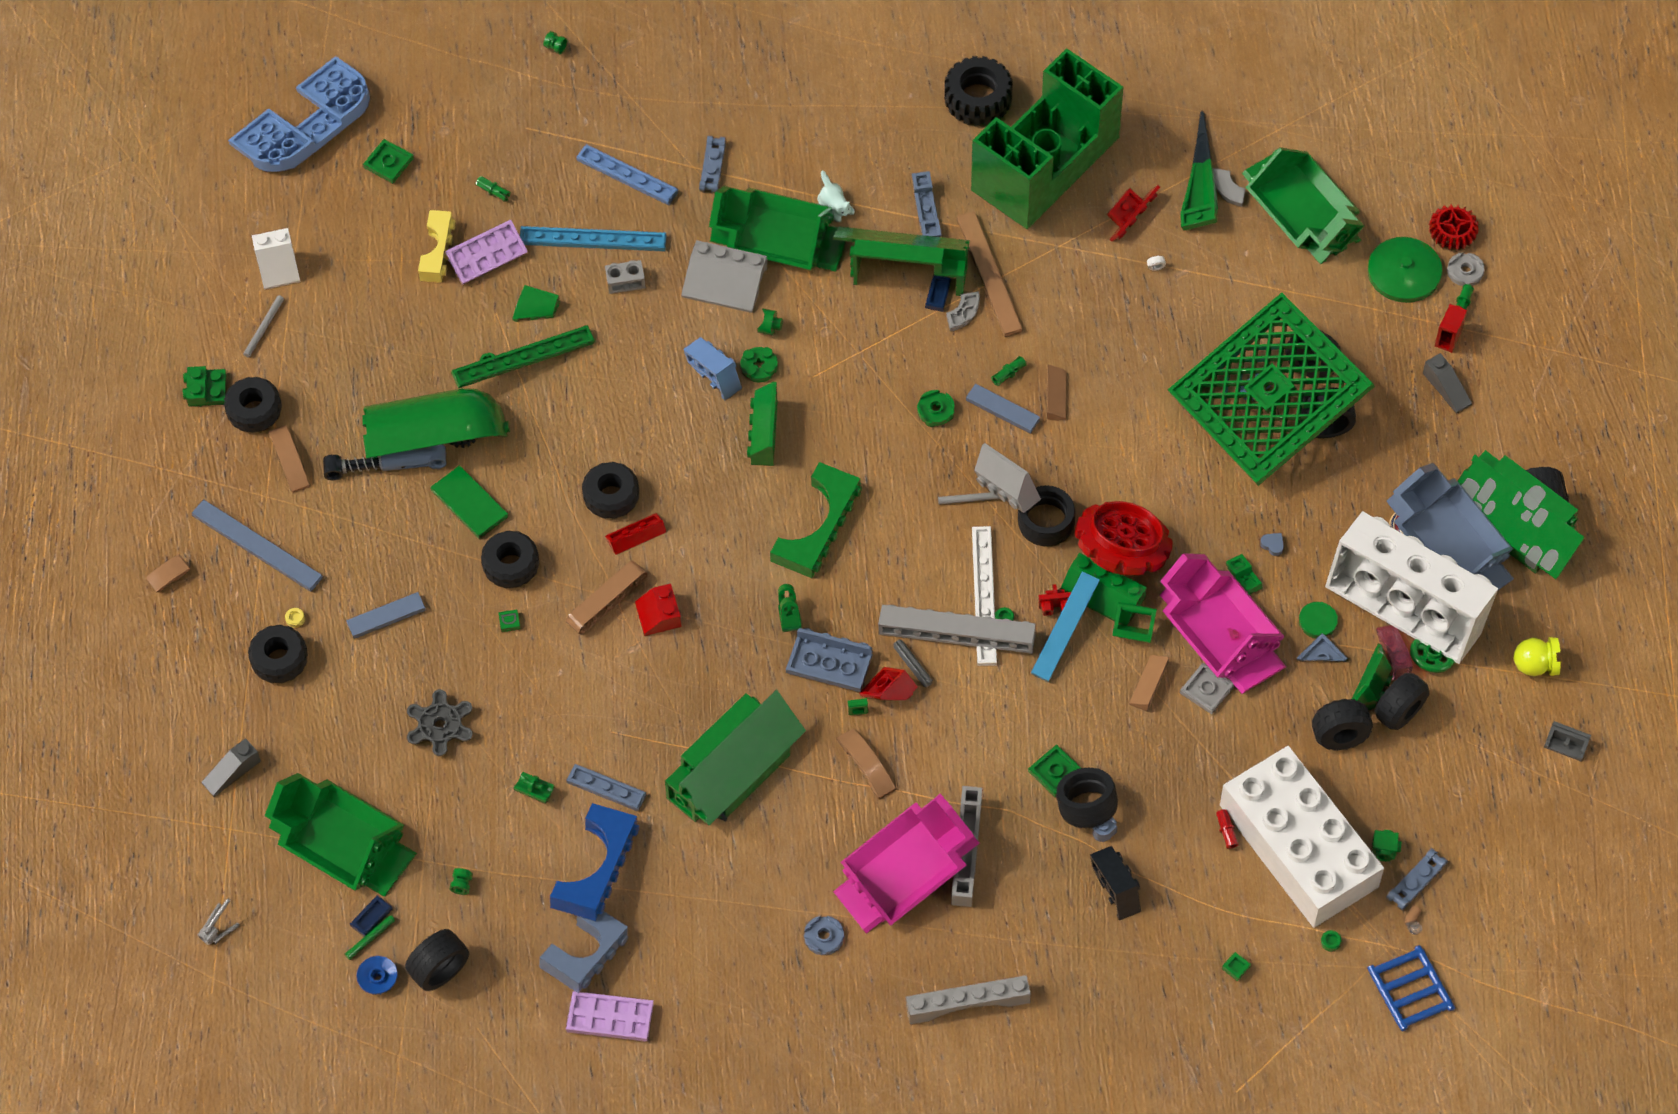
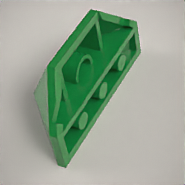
[1352,643,1393,710]

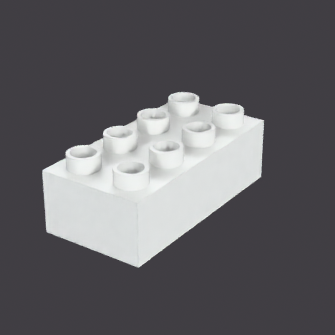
[1220,746,1384,928]

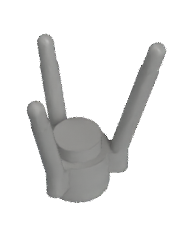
[197,898,240,945]

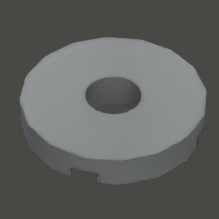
[1447,253,1484,286]

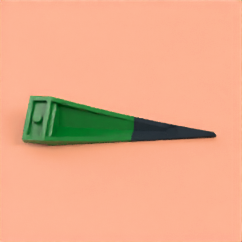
[1181,110,1219,231]

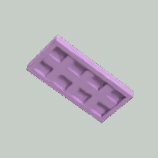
[445,220,528,285]
[566,991,654,1042]

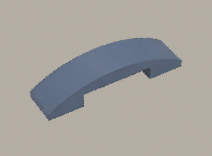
[912,171,941,237]

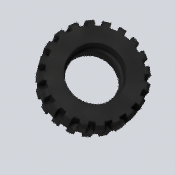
[944,56,1013,126]

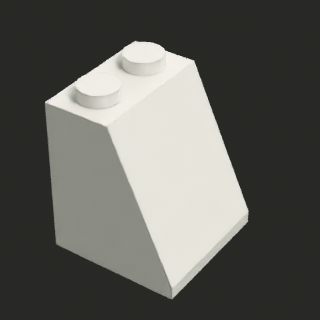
[252,228,300,290]

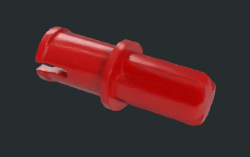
[1216,809,1239,849]

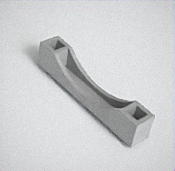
[952,786,982,907]
[906,975,1031,1024]

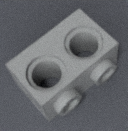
[605,260,645,294]

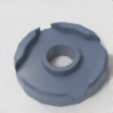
[804,916,844,955]

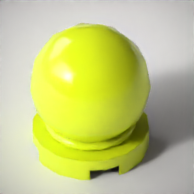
[1514,637,1561,677]

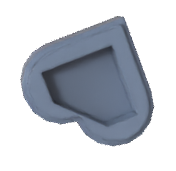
[1260,533,1284,556]

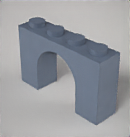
[539,911,628,993]

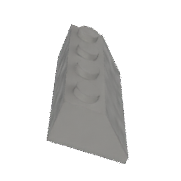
[974,443,1041,513]

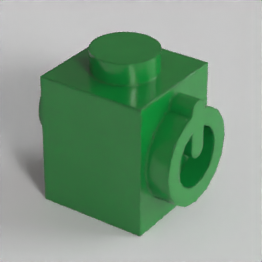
[1371,830,1402,862]

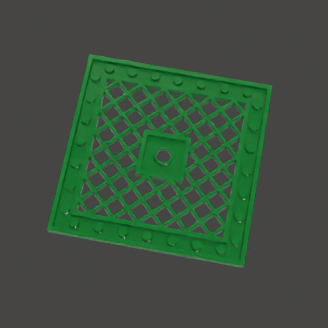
[1168,292,1375,486]

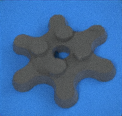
[407,689,473,757]

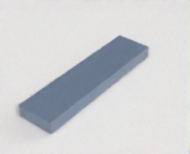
[966,383,1040,434]
[346,592,426,639]
[566,764,647,812]

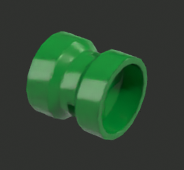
[543,31,568,54]
[449,868,473,895]

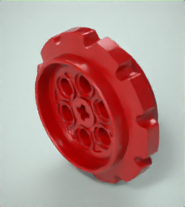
[1075,501,1173,575]

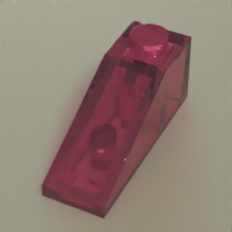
[1376,625,1413,680]

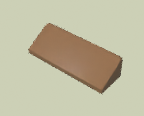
[1047,365,1066,420]
[1129,655,1169,711]

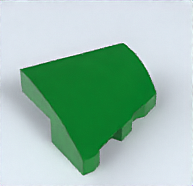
[512,285,560,322]

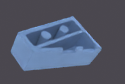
[683,337,742,400]

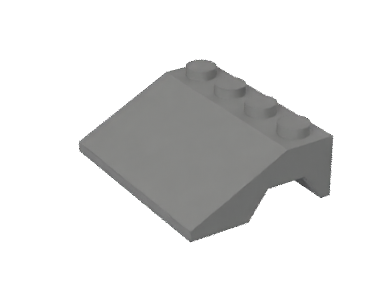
[681,240,767,313]

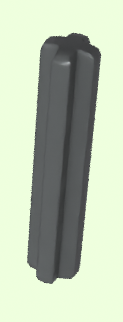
[893,639,933,688]

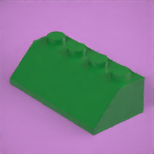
[747,382,778,466]
[1060,552,1147,626]

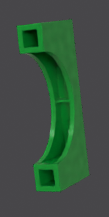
[770,462,862,578]

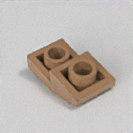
[146,554,191,593]

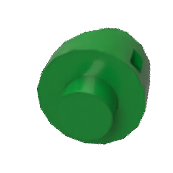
[757,308,783,335]

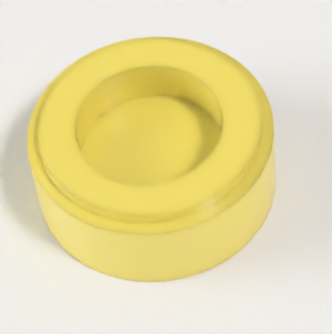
[285,608,305,628]

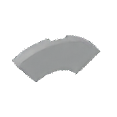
[1213,168,1245,207]
[946,291,980,332]

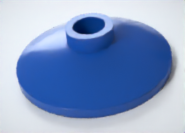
[357,956,397,995]

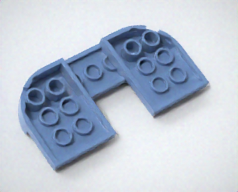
[228,56,370,172]

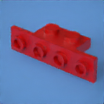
[1106,185,1160,242]

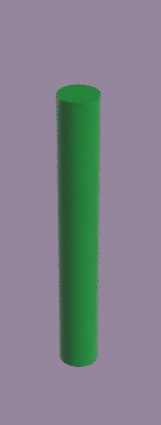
[344,915,396,960]

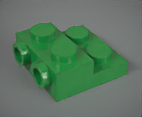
[183,366,227,407]

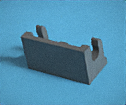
[1544,721,1591,761]

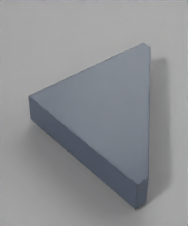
[1296,633,1348,662]

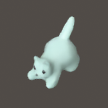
[818,171,855,222]

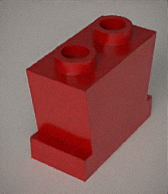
[1435,304,1467,353]

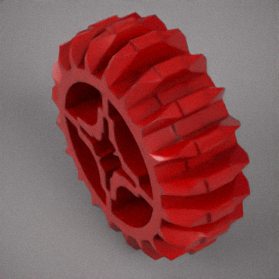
[1429,204,1479,251]

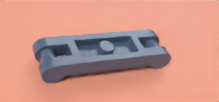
[699,136,726,192]
[1386,848,1448,910]

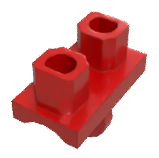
[1038,584,1071,616]

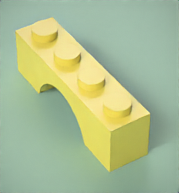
[418,210,456,283]

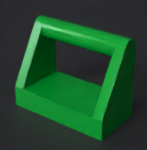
[1112,602,1157,643]

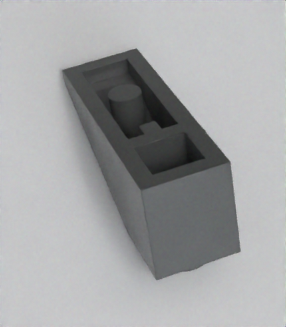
[1423,353,1472,414]
[202,738,261,797]

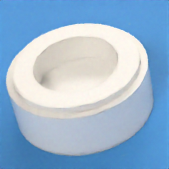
[1147,256,1166,271]

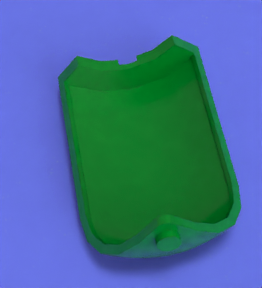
[362,388,510,459]

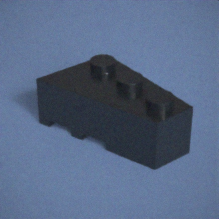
[1090,845,1141,921]

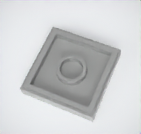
[1180,663,1234,715]

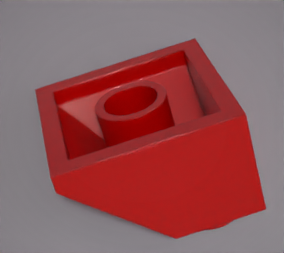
[859,667,917,700]

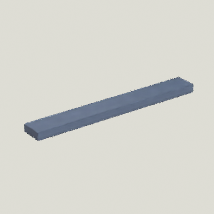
[192,499,323,592]

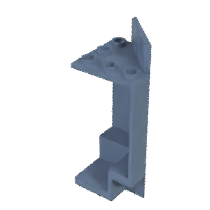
[1386,463,1514,590]

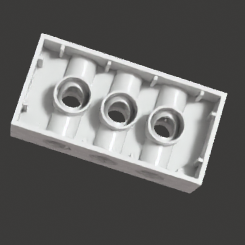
[1325,511,1498,664]

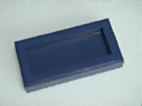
[925,275,951,312]
[350,895,393,937]

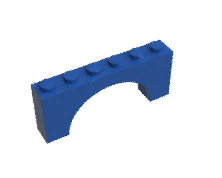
[550,803,639,921]

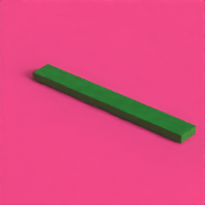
[451,325,595,389]

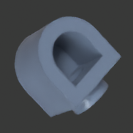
[1092,817,1117,842]

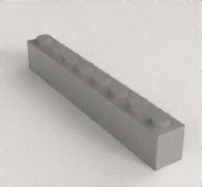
[878,605,1036,653]

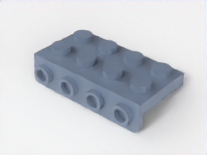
[786,628,873,692]

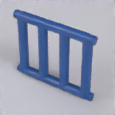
[1367,945,1455,1032]

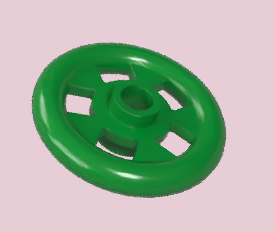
[1410,639,1455,673]

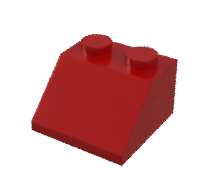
[635,583,682,636]

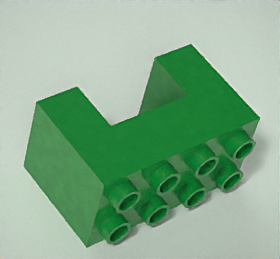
[971,48,1124,230]

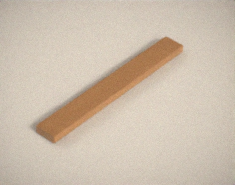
[957,211,1022,337]

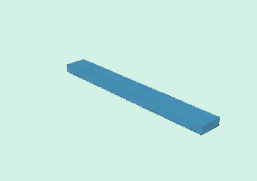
[520,226,667,251]

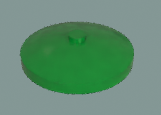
[1367,237,1442,303]

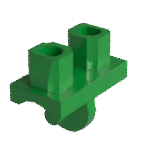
[514,772,555,804]

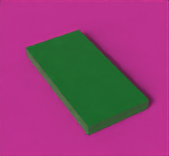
[430,465,508,539]

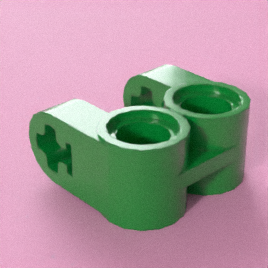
[778,584,802,633]

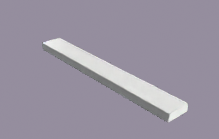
[972,526,997,666]

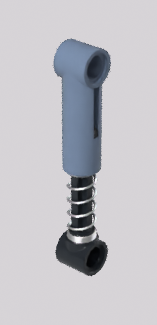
[323,445,447,480]

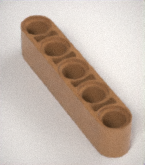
[566,561,647,635]

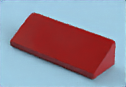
[605,513,666,555]

